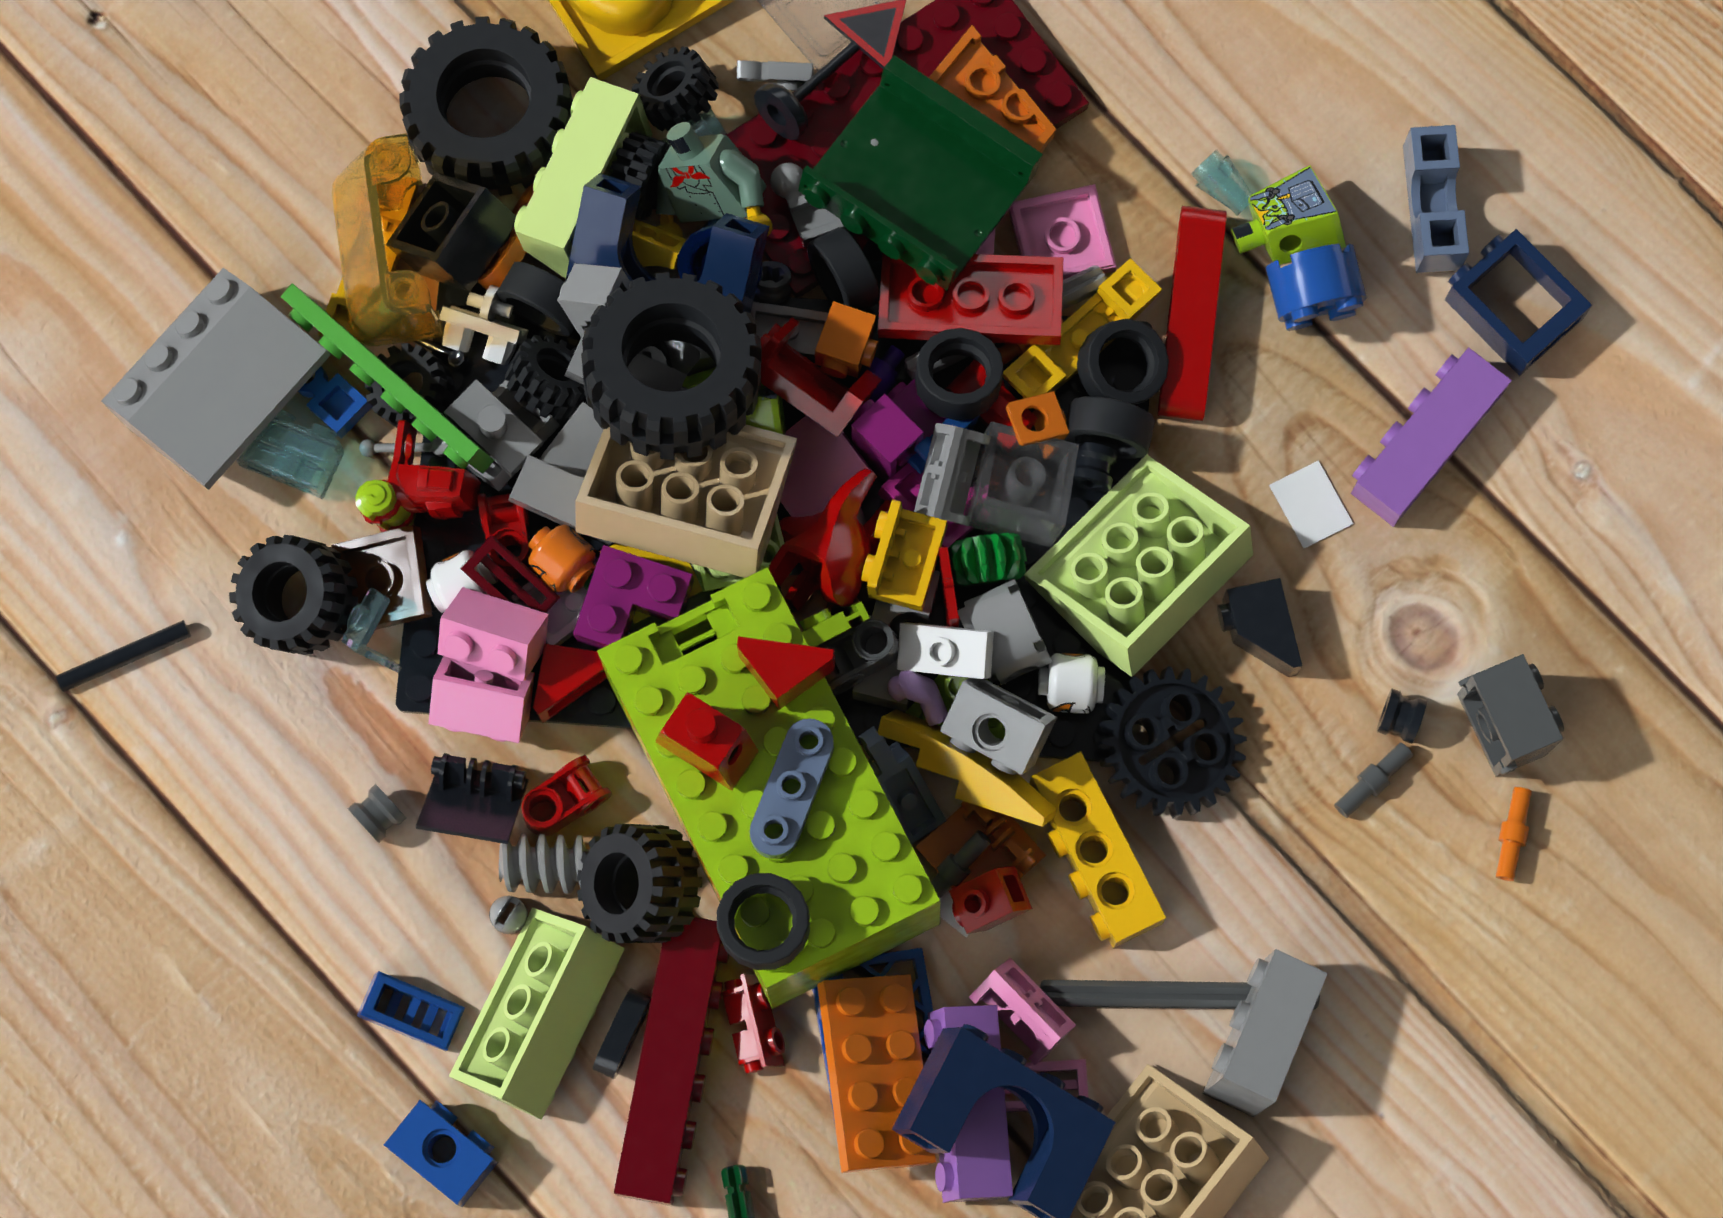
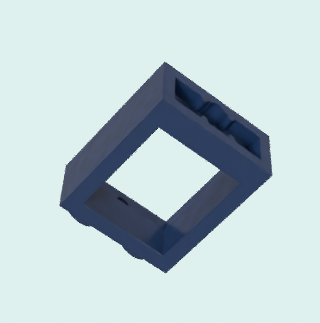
[1445,229,1592,376]

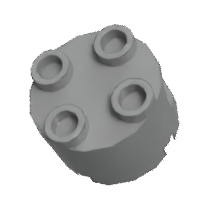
[958,579,1052,685]

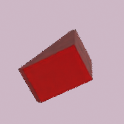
[737,636,835,710]
[533,644,607,723]

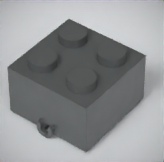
[1457,654,1564,777]

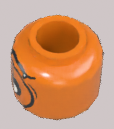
[528,524,596,593]

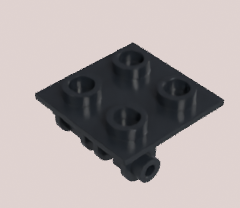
[416,753,529,844]

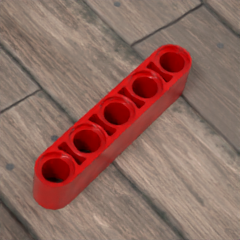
[1158,206,1227,422]

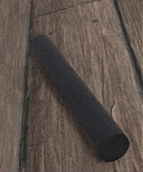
[56,620,191,692]

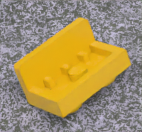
[861,499,948,612]

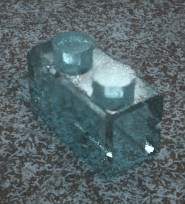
[236,409,344,499]

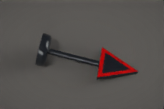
[754,0,906,140]

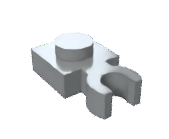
[736,60,814,92]

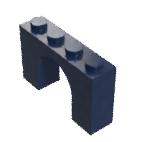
[565,173,770,313]
[892,1024,1116,1218]

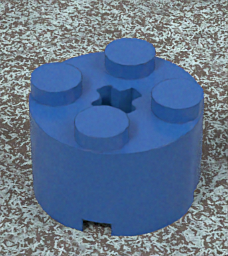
[1266,244,1367,331]

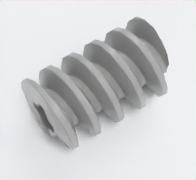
[499,833,590,894]

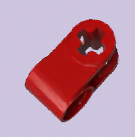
[477,493,532,579]
[522,755,612,836]

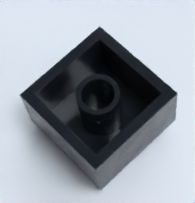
[386,172,516,292]

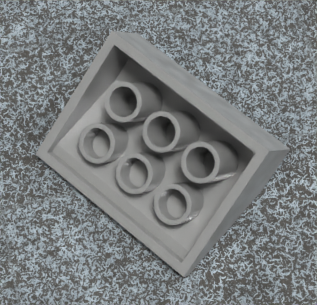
[101,268,331,490]

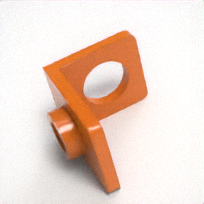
[1006,391,1069,455]

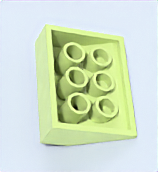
[1024,454,1253,677]

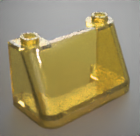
[332,133,443,346]

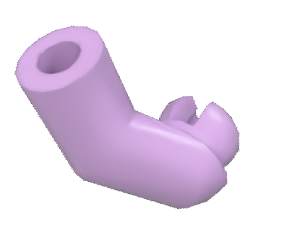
[888,670,948,726]

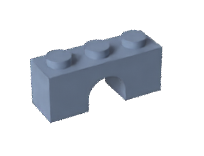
[1403,125,1469,273]

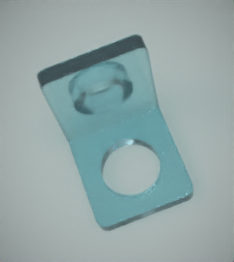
[341,587,402,673]

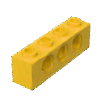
[1029,752,1166,949]

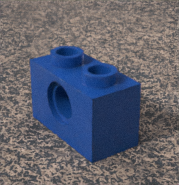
[384,1100,498,1207]

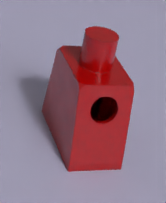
[656,692,759,791]

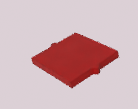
[938,547,959,628]

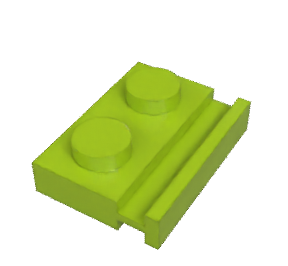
[799,601,870,647]

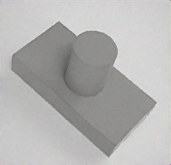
[444,379,543,477]

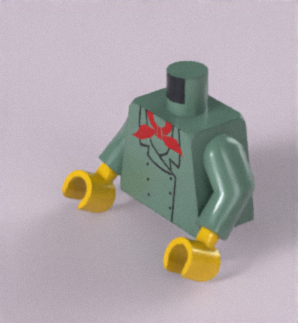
[655,122,773,237]

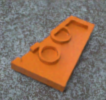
[929,25,1056,153]

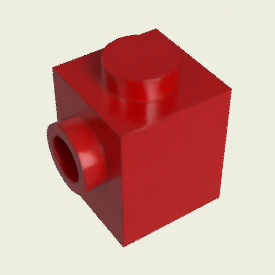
[949,866,1033,934]

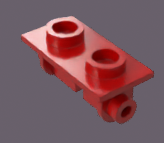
[722,974,785,1074]

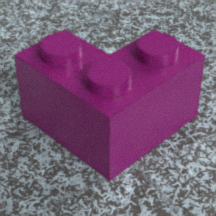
[851,378,948,482]
[573,545,694,648]

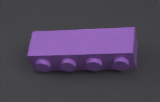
[1351,347,1512,527]
[924,1005,1013,1203]

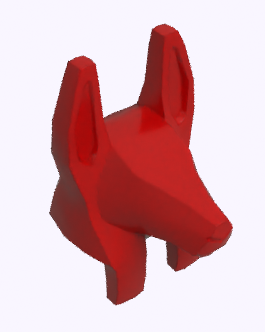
[768,468,891,611]

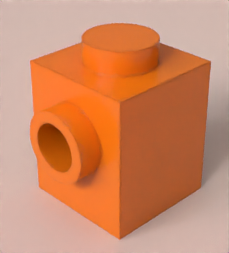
[815,301,879,379]

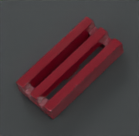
[460,534,561,613]

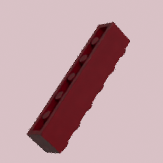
[614,917,729,1206]

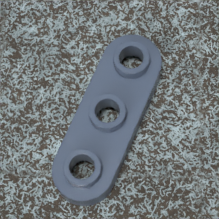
[750,719,834,859]

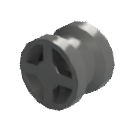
[348,784,406,843]

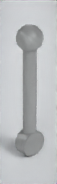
[359,437,447,457]

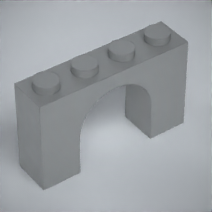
[508,328,688,546]

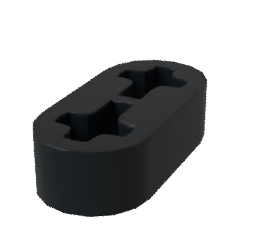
[593,988,652,1079]

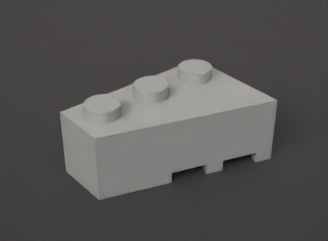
[1202,949,1328,1117]

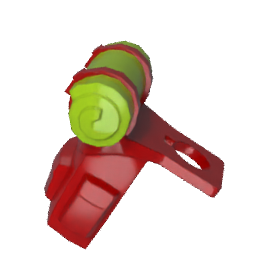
[355,420,481,532]

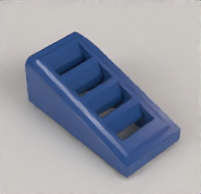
[357,971,465,1052]

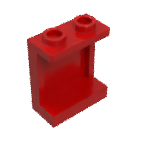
[760,317,882,437]

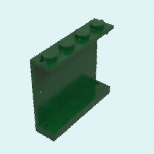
[798,55,1043,291]

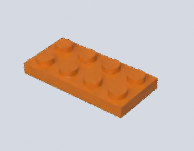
[817,974,936,1173]

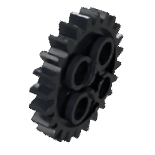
[1096,666,1247,818]

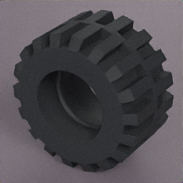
[229,535,359,655]
[577,824,702,943]

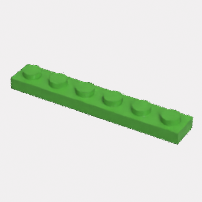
[280,283,495,474]

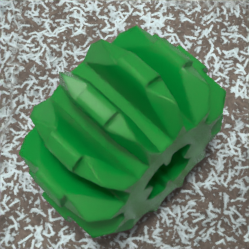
[948,532,1027,588]

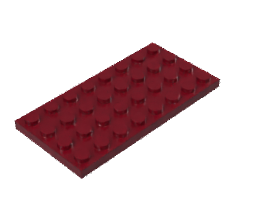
[726,0,1089,298]

